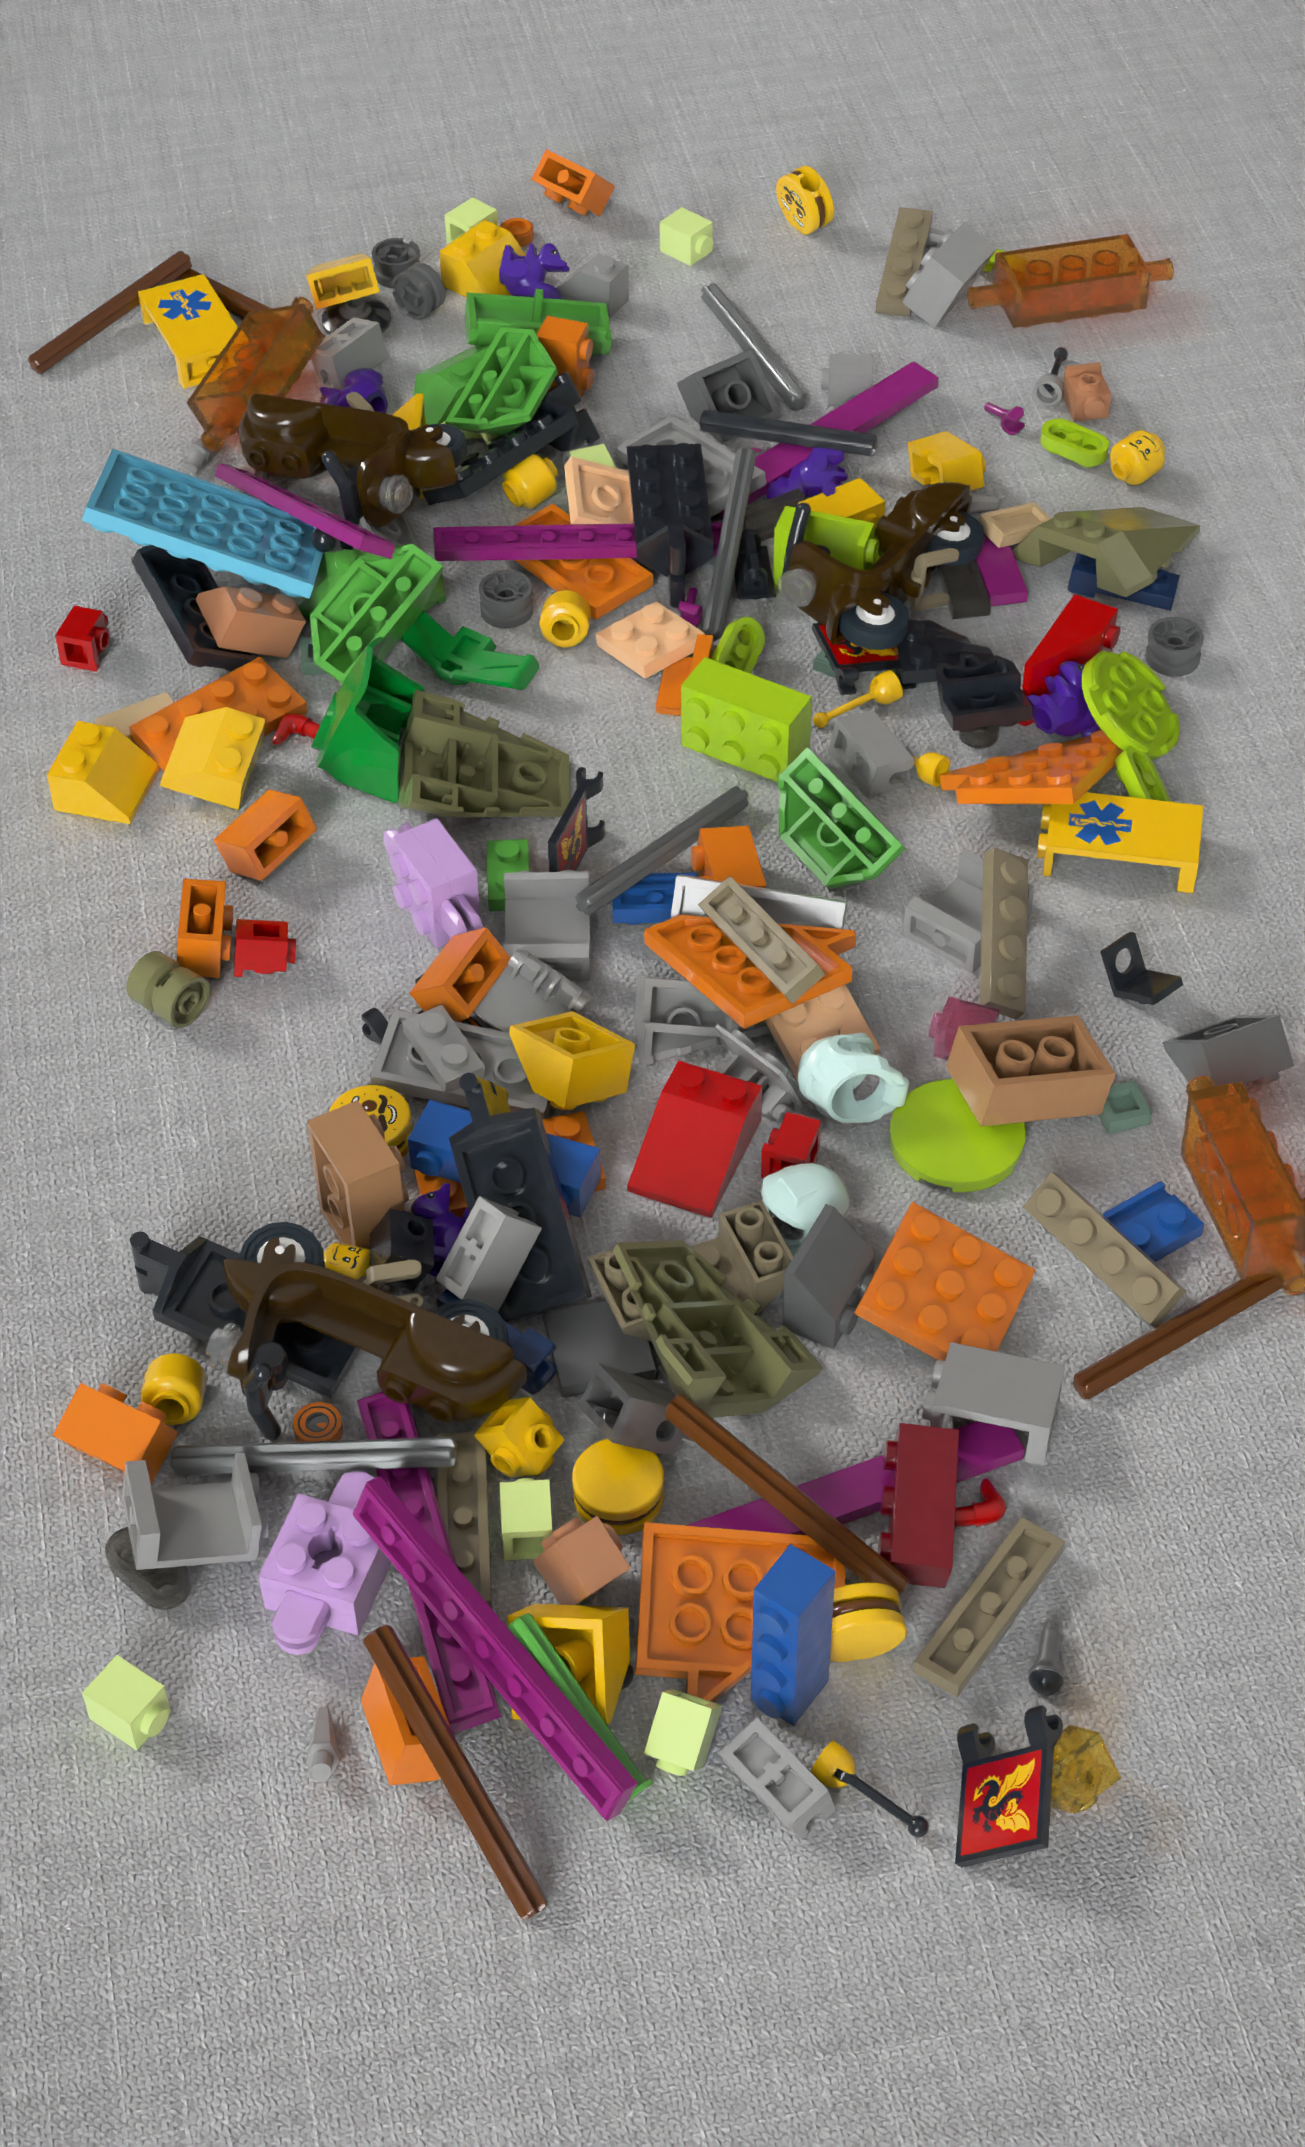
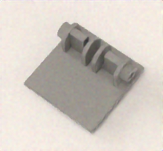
[473,947,593,1033]
[715,1024,805,1123]

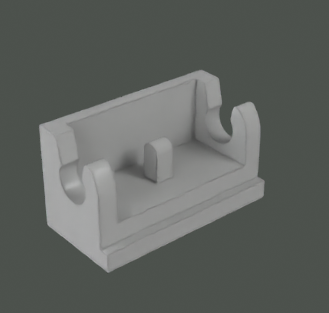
[307,317,388,390]
[828,711,915,799]
[436,1196,542,1312]
[718,1718,836,1838]

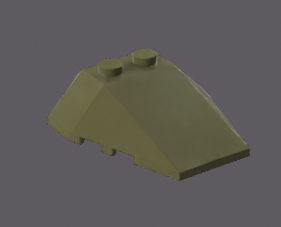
[1012,507,1200,597]
[399,690,570,817]
[613,1240,823,1418]

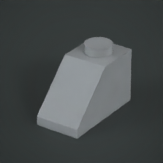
[556,255,629,318]

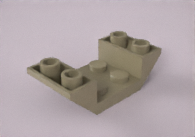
[588,1200,793,1342]

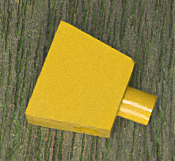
[306,253,380,310]

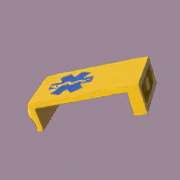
[138,274,250,389]
[1036,792,1204,893]

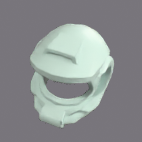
[798,1033,909,1123]
[761,1163,849,1257]

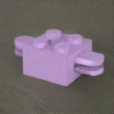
[383,818,483,948]
[258,1471,392,1655]

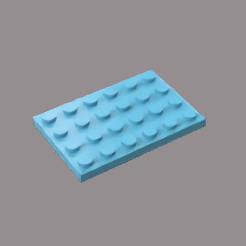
[82,449,323,599]

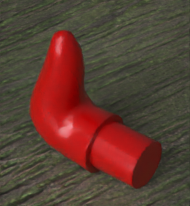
[272,714,320,745]
[955,1478,1007,1528]

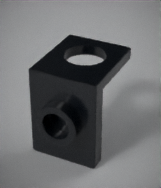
[1100,932,1183,1005]

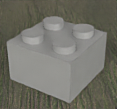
[902,222,997,328]

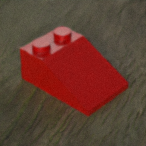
[1019,594,1121,727]
[627,1060,762,1218]

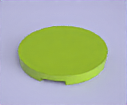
[1081,650,1180,760]
[889,1079,1026,1193]

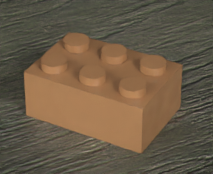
[946,1015,1116,1126]
[307,1100,409,1250]

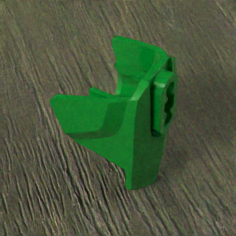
[311,637,426,803]

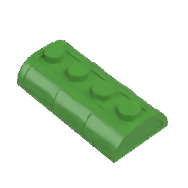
[465,289,612,356]

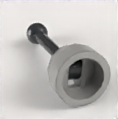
[1033,347,1068,406]

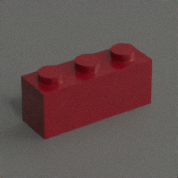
[878,1423,959,1588]

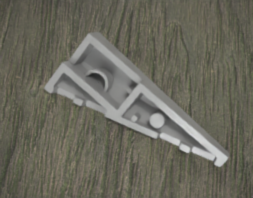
[634,977,860,1064]

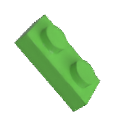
[486,839,529,912]

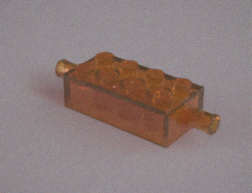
[967,234,1174,328]
[187,297,324,451]
[1180,1076,1305,1295]

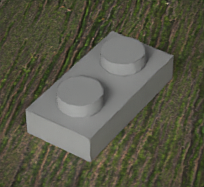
[403,1005,485,1094]

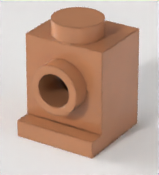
[1062,362,1111,422]

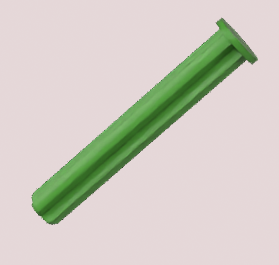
[507,1613,654,1803]

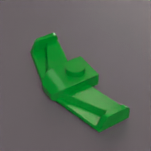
[400,611,540,690]

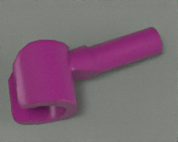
[984,402,1025,435]
[679,587,703,628]

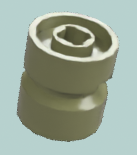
[126,951,210,1028]

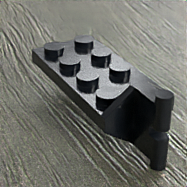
[422,371,600,505]
[627,443,714,608]
[132,545,258,672]
[449,1073,592,1325]
[130,1231,360,1399]

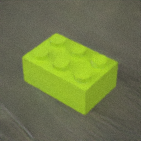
[681,657,812,782]

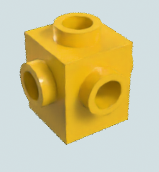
[474,1397,565,1478]

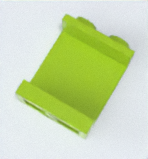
[773,506,879,591]

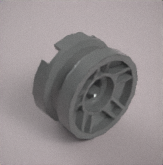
[372,238,420,288]
[391,262,446,319]
[479,570,534,628]
[1145,617,1204,676]

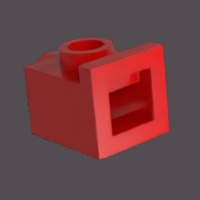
[55,605,110,672]
[234,919,296,977]
[761,1112,821,1179]

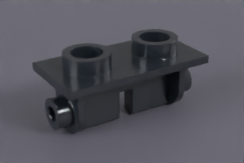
[734,529,776,600]

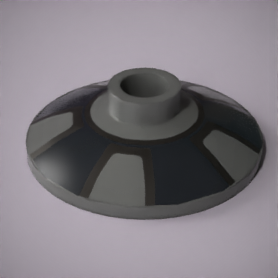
[321,297,391,335]

